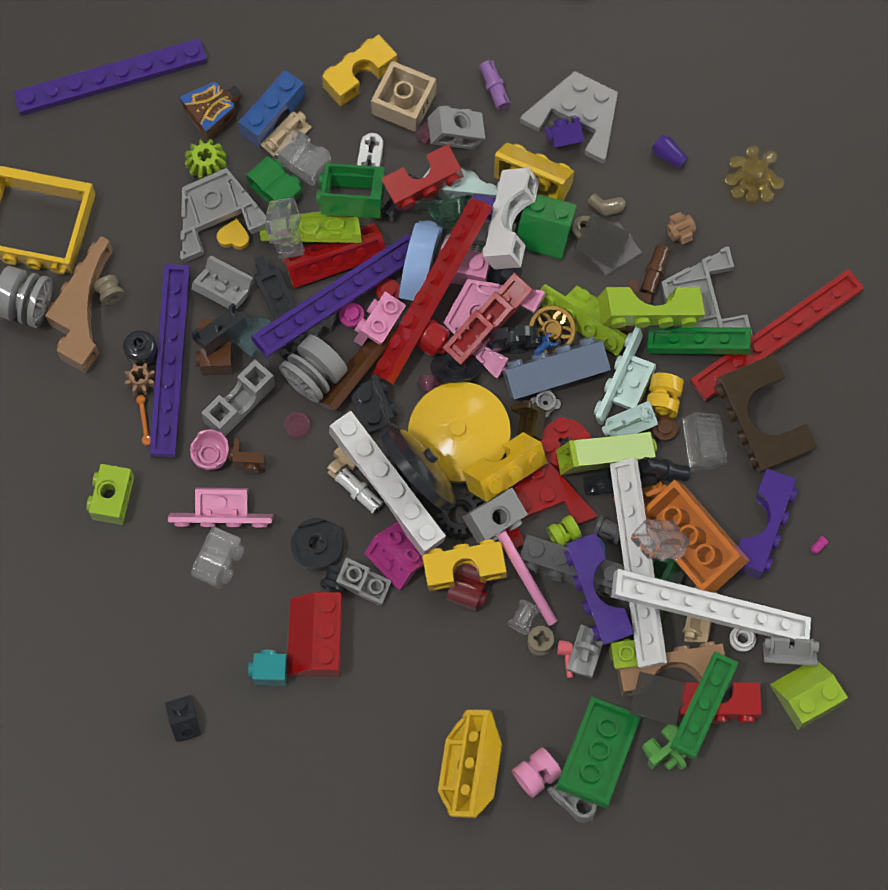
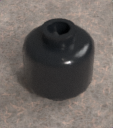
[123,330,158,366]

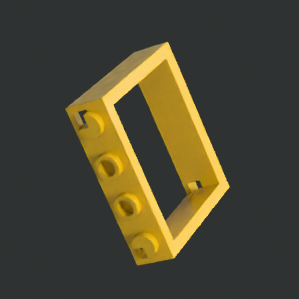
[0,166,96,274]

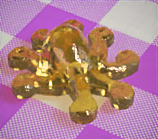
[726,145,785,203]

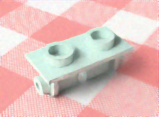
[602,401,658,436]

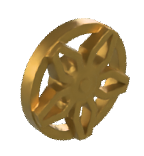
[529,305,577,353]

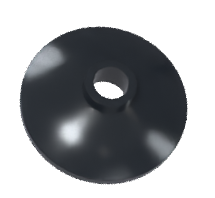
[430,353,481,382]

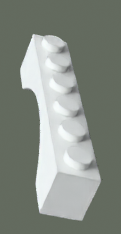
[329,411,445,557]

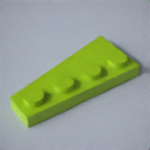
[260,211,362,243]

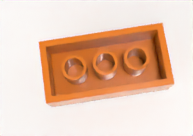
[645,480,750,593]

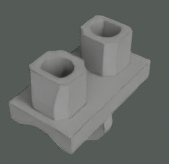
[566,625,603,678]

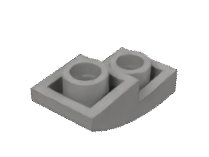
[336,558,391,606]

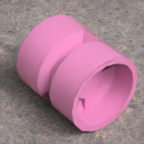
[512,747,562,798]

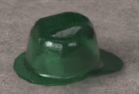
[413,195,472,228]

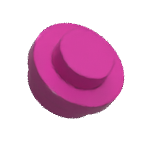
[339,303,364,327]

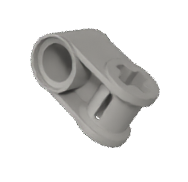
[547,783,596,823]

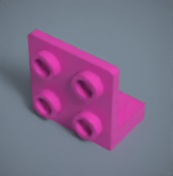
[364,522,442,590]

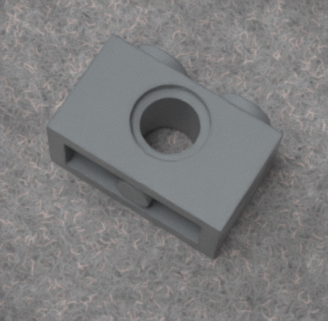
[427,106,485,150]
[462,488,528,543]

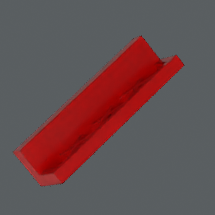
[281,223,386,288]

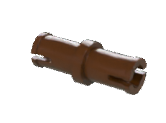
[639,244,671,296]

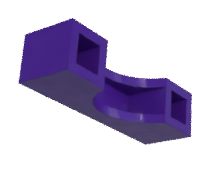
[738,468,798,579]
[564,533,634,645]

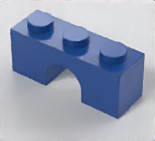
[239,70,306,149]

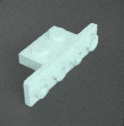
[594,327,656,425]

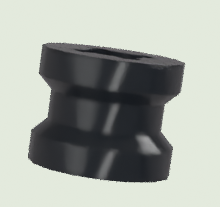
[319,565,345,595]

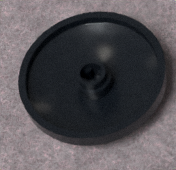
[379,422,457,510]

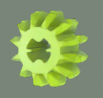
[185,139,227,180]

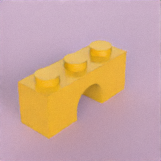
[322,34,397,107]
[463,432,547,502]
[422,539,507,591]

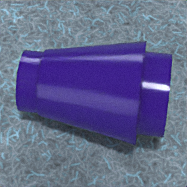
[651,134,688,169]

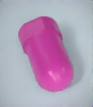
[811,536,829,554]

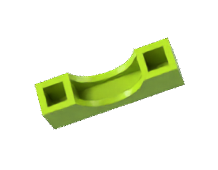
[597,287,705,328]

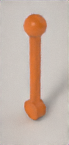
[136,395,151,446]

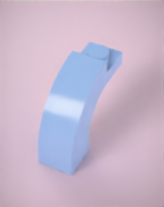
[399,221,443,301]

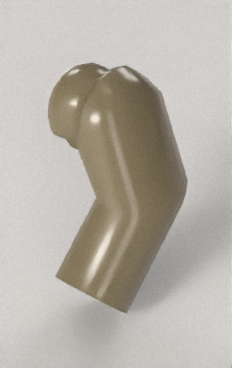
[587,193,626,216]

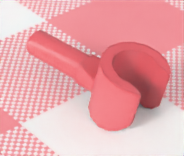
[557,640,573,678]

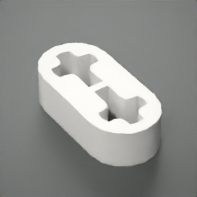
[357,133,383,167]

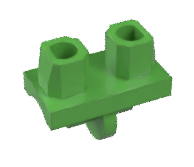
[642,722,687,770]

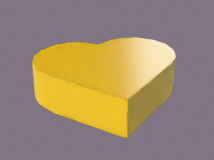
[217,219,250,250]

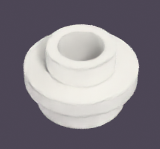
[729,628,756,652]

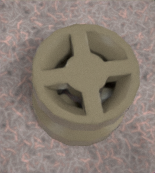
[93,275,124,305]
[527,626,554,656]

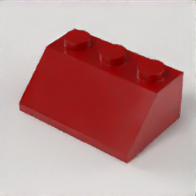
[287,592,343,677]

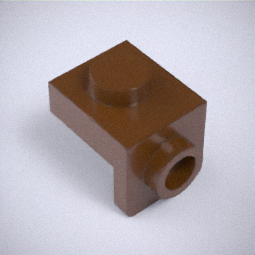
[229,438,266,474]

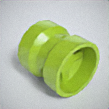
[546,515,582,546]

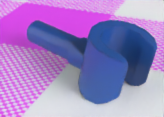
[534,332,558,356]

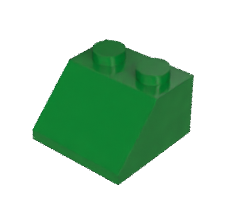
[517,194,577,261]

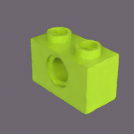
[86,464,134,525]

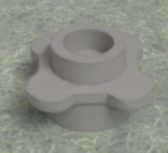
[531,389,561,418]

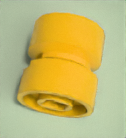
[646,373,684,418]

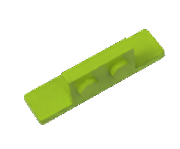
[539,284,627,356]

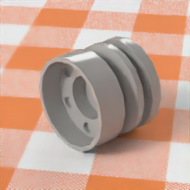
[0,266,53,328]
[279,334,348,403]

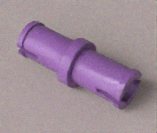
[479,60,511,110]

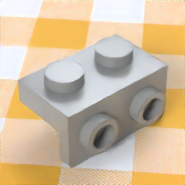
[191,256,253,309]

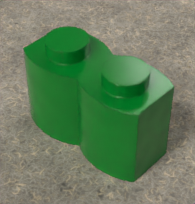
[246,156,302,214]

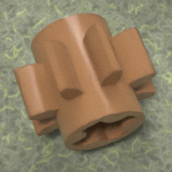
[666,212,697,245]
[124,363,155,395]

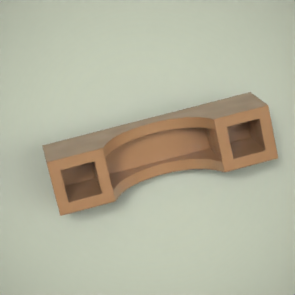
[617,641,725,697]

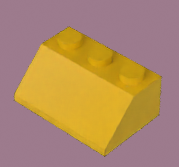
[494,142,574,201]

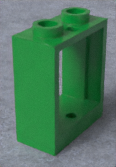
[316,163,385,218]

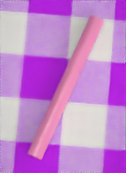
[497,531,557,626]

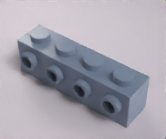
[502,336,611,399]

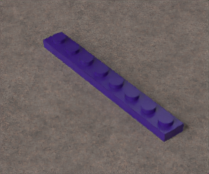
[13,38,207,116]
[251,233,411,359]
[149,264,190,458]

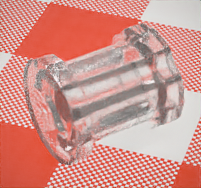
[508,600,540,635]

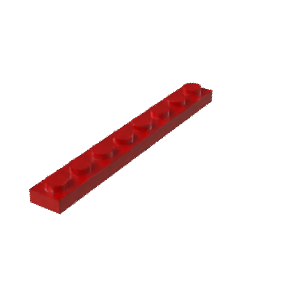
[373,198,492,384]
[690,269,864,402]

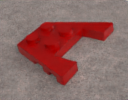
[499,459,597,555]

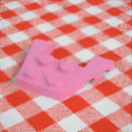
[443,279,546,380]

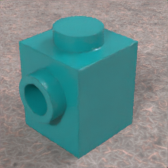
[248,650,287,686]

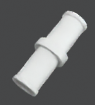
[335,468,384,514]

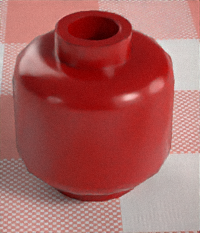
[415,319,450,357]

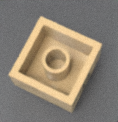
[371,61,436,132]

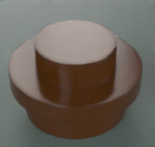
[652,416,678,441]

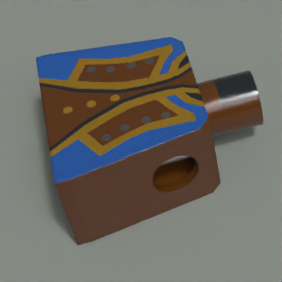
[180,82,243,141]

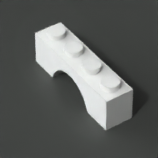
[483,168,539,269]

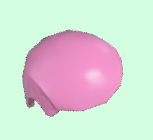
[190,429,229,471]

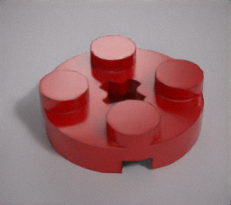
[540,417,591,470]

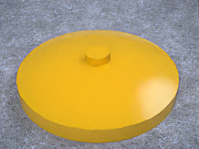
[408,382,511,484]

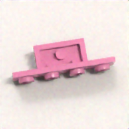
[168,488,274,527]

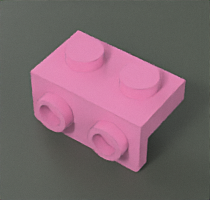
[354,292,405,346]

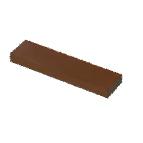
[318,329,395,411]

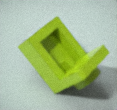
[609,638,638,669]

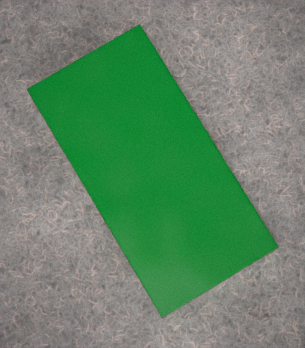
[556,696,641,809]

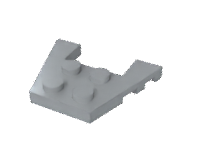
[520,71,618,164]
[180,168,272,263]
[661,246,753,337]

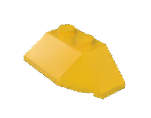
[438,710,502,818]

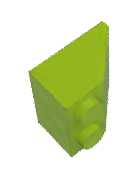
[770,661,848,730]

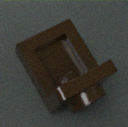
[511,400,546,440]

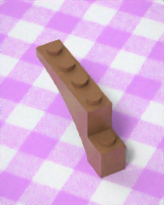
[45,236,113,374]

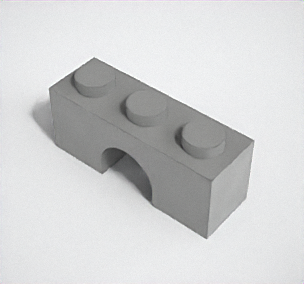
[201,359,276,436]

